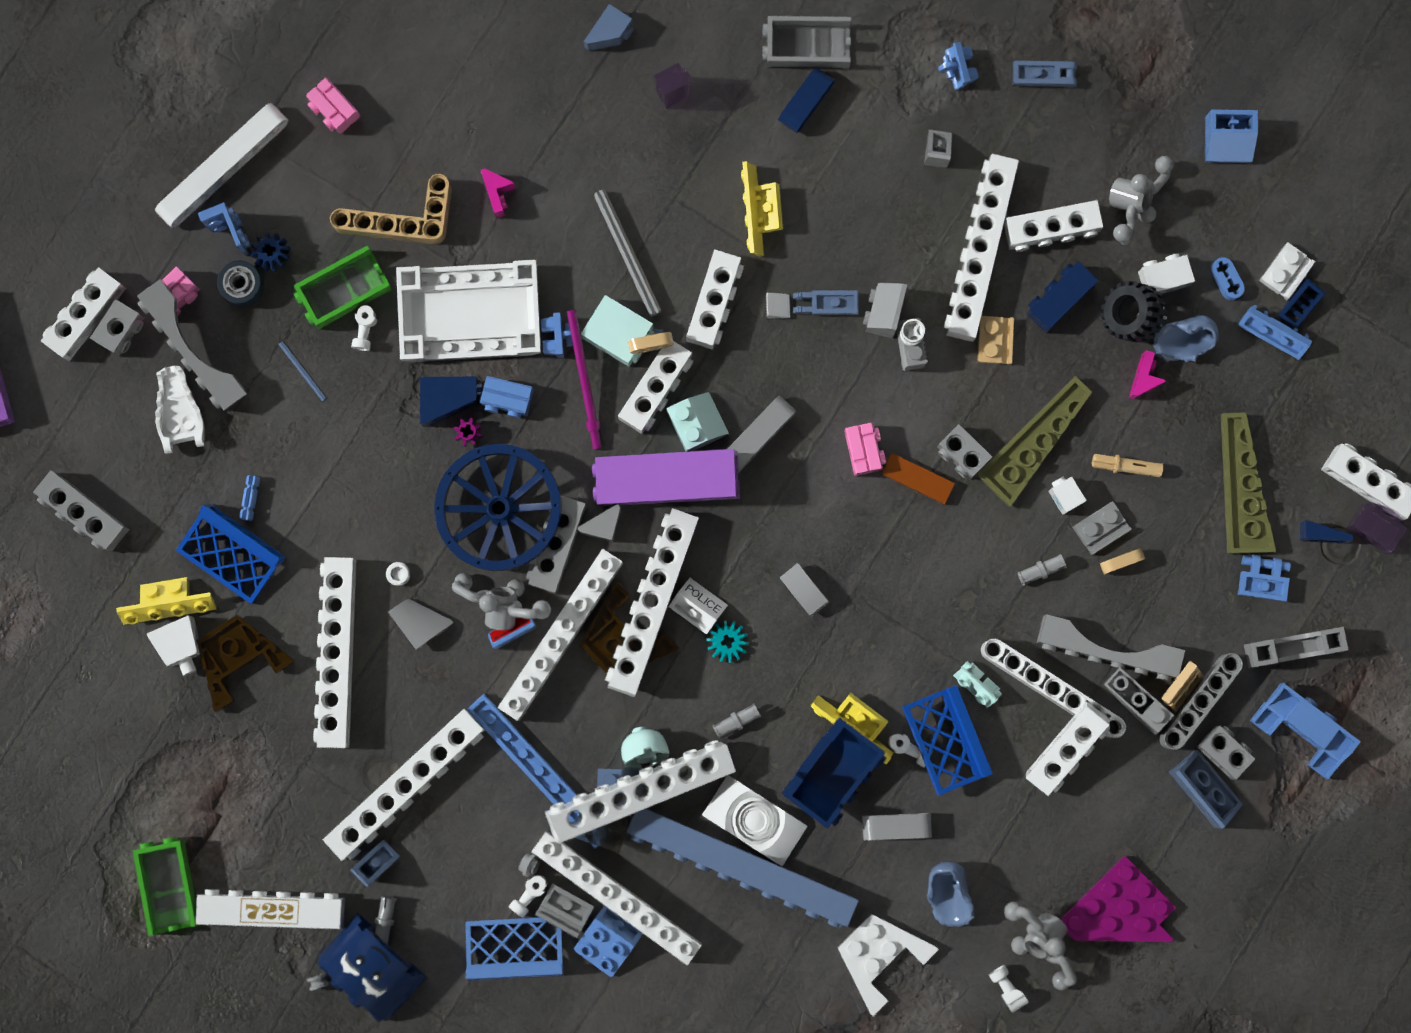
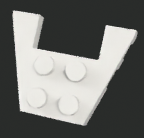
[838,914,939,1016]

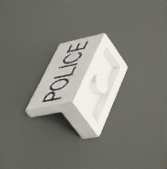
[669,578,728,634]

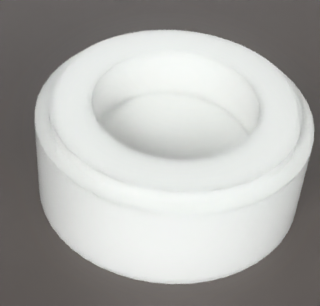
[386,562,411,586]

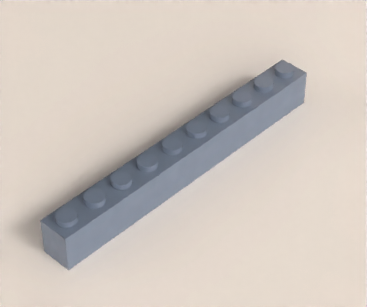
[626,808,858,929]

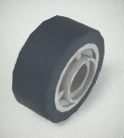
[217,260,264,307]

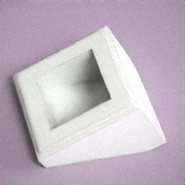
[766,293,790,319]

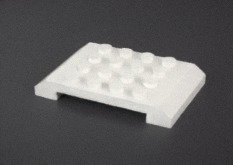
[396,260,541,362]

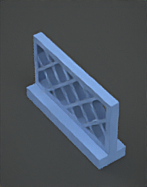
[466,918,564,981]

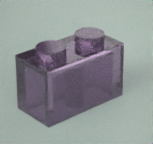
[654,63,691,109]
[1346,502,1408,554]

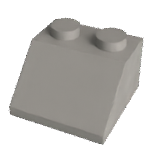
[863,283,907,338]

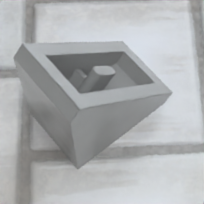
[924,130,952,168]
[578,504,621,542]

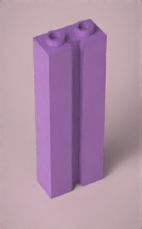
[592,449,740,506]

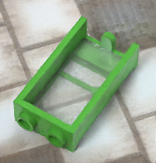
[293,245,393,330]
[133,836,200,936]

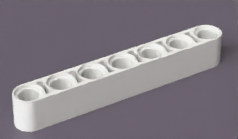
[155,103,288,228]
[981,639,1126,738]

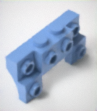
[1250,683,1361,779]

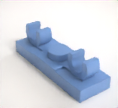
[1238,305,1312,360]

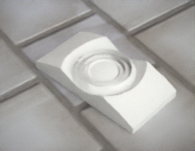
[702,775,807,866]

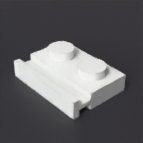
[1259,242,1315,300]

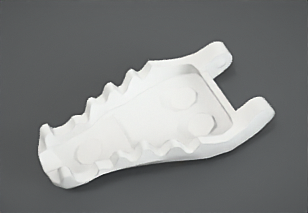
[155,366,205,454]

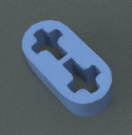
[1210,257,1245,301]

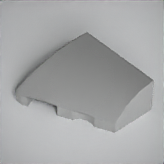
[388,599,454,650]

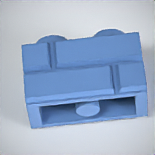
[480,376,534,419]

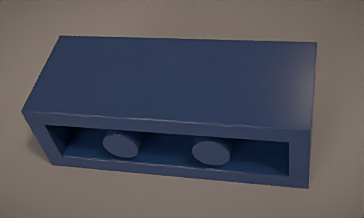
[1027,261,1099,333]

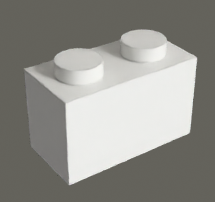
[1138,254,1195,294]

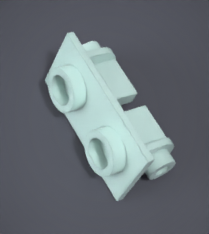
[953,661,1002,708]

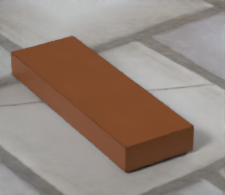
[881,453,955,505]

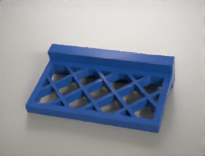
[175,504,286,604]
[902,685,993,796]

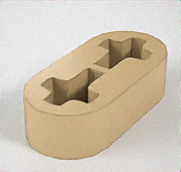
[628,332,674,354]
[1100,548,1145,574]

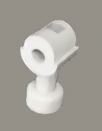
[351,305,378,351]
[888,734,933,767]
[509,875,547,918]
[989,965,1029,1013]

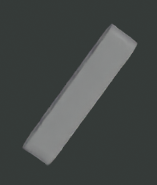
[728,395,797,473]
[1159,653,1243,750]

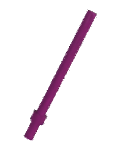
[567,310,602,449]

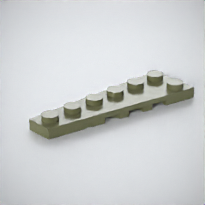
[976,376,1092,507]
[1221,413,1276,554]

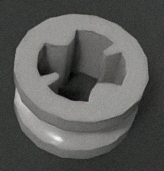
[307,973,331,991]

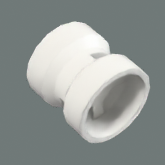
[900,319,925,346]

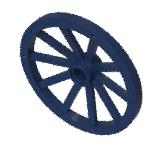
[434,444,562,571]

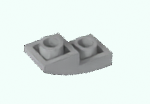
[780,563,829,617]

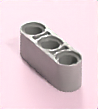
[862,813,932,840]

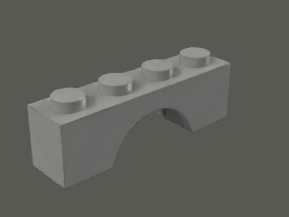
[1244,627,1348,668]

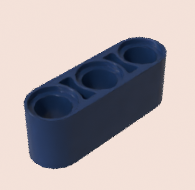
[778,67,835,133]

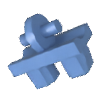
[938,42,978,90]
[541,312,573,358]

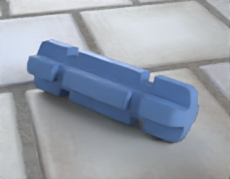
[239,475,260,521]

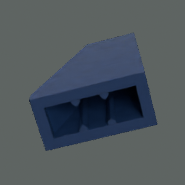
[420,376,483,427]

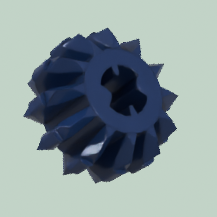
[251,232,291,272]

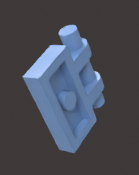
[1238,555,1291,602]

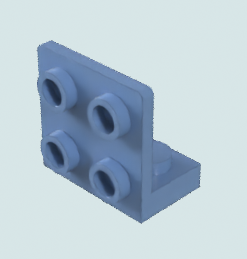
[198,203,251,256]
[574,905,643,977]

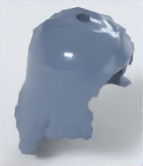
[1153,316,1219,363]
[927,861,975,927]

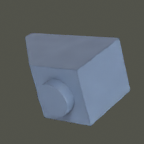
[584,4,634,51]

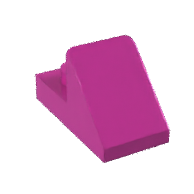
[481,169,516,218]
[1129,350,1166,399]

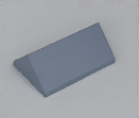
[1169,749,1243,829]

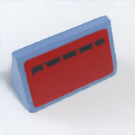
[488,617,537,649]

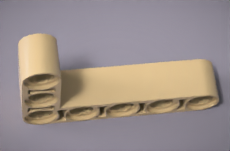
[330,174,452,245]

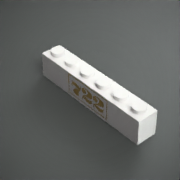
[196,889,345,929]

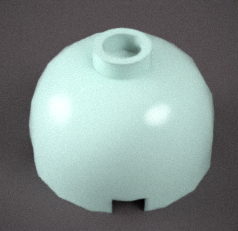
[621,727,670,769]

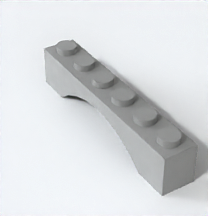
[137,279,248,411]
[1037,614,1185,682]

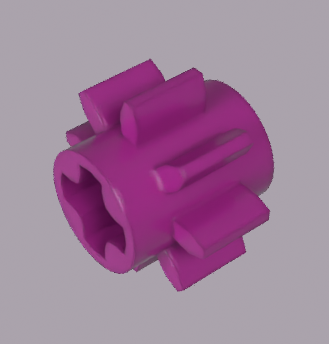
[453,418,483,447]

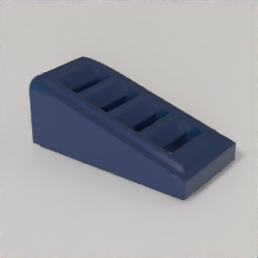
[1277,279,1326,329]
[1300,520,1353,544]

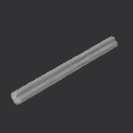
[594,190,661,317]

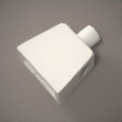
[147,616,200,676]

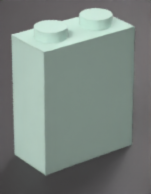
[581,295,655,367]

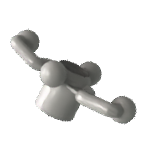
[1109,156,1173,246]
[452,573,551,630]
[1004,902,1077,991]

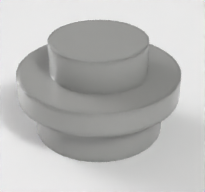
[519,854,540,877]

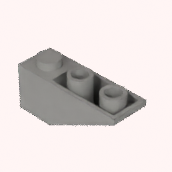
[1104,667,1174,735]

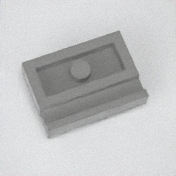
[1073,501,1132,555]
[535,883,594,938]

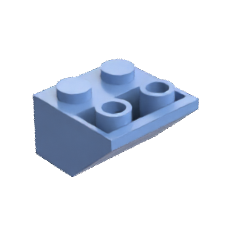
[1205,109,1258,163]

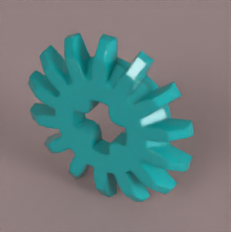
[706,621,749,663]

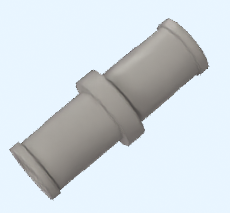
[1017,554,1067,586]
[713,704,761,739]
[375,896,396,945]

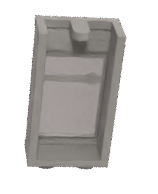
[762,16,851,69]

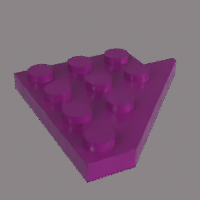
[1060,856,1176,942]

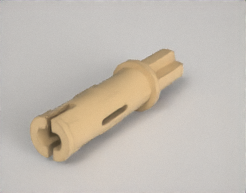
[1092,454,1163,478]

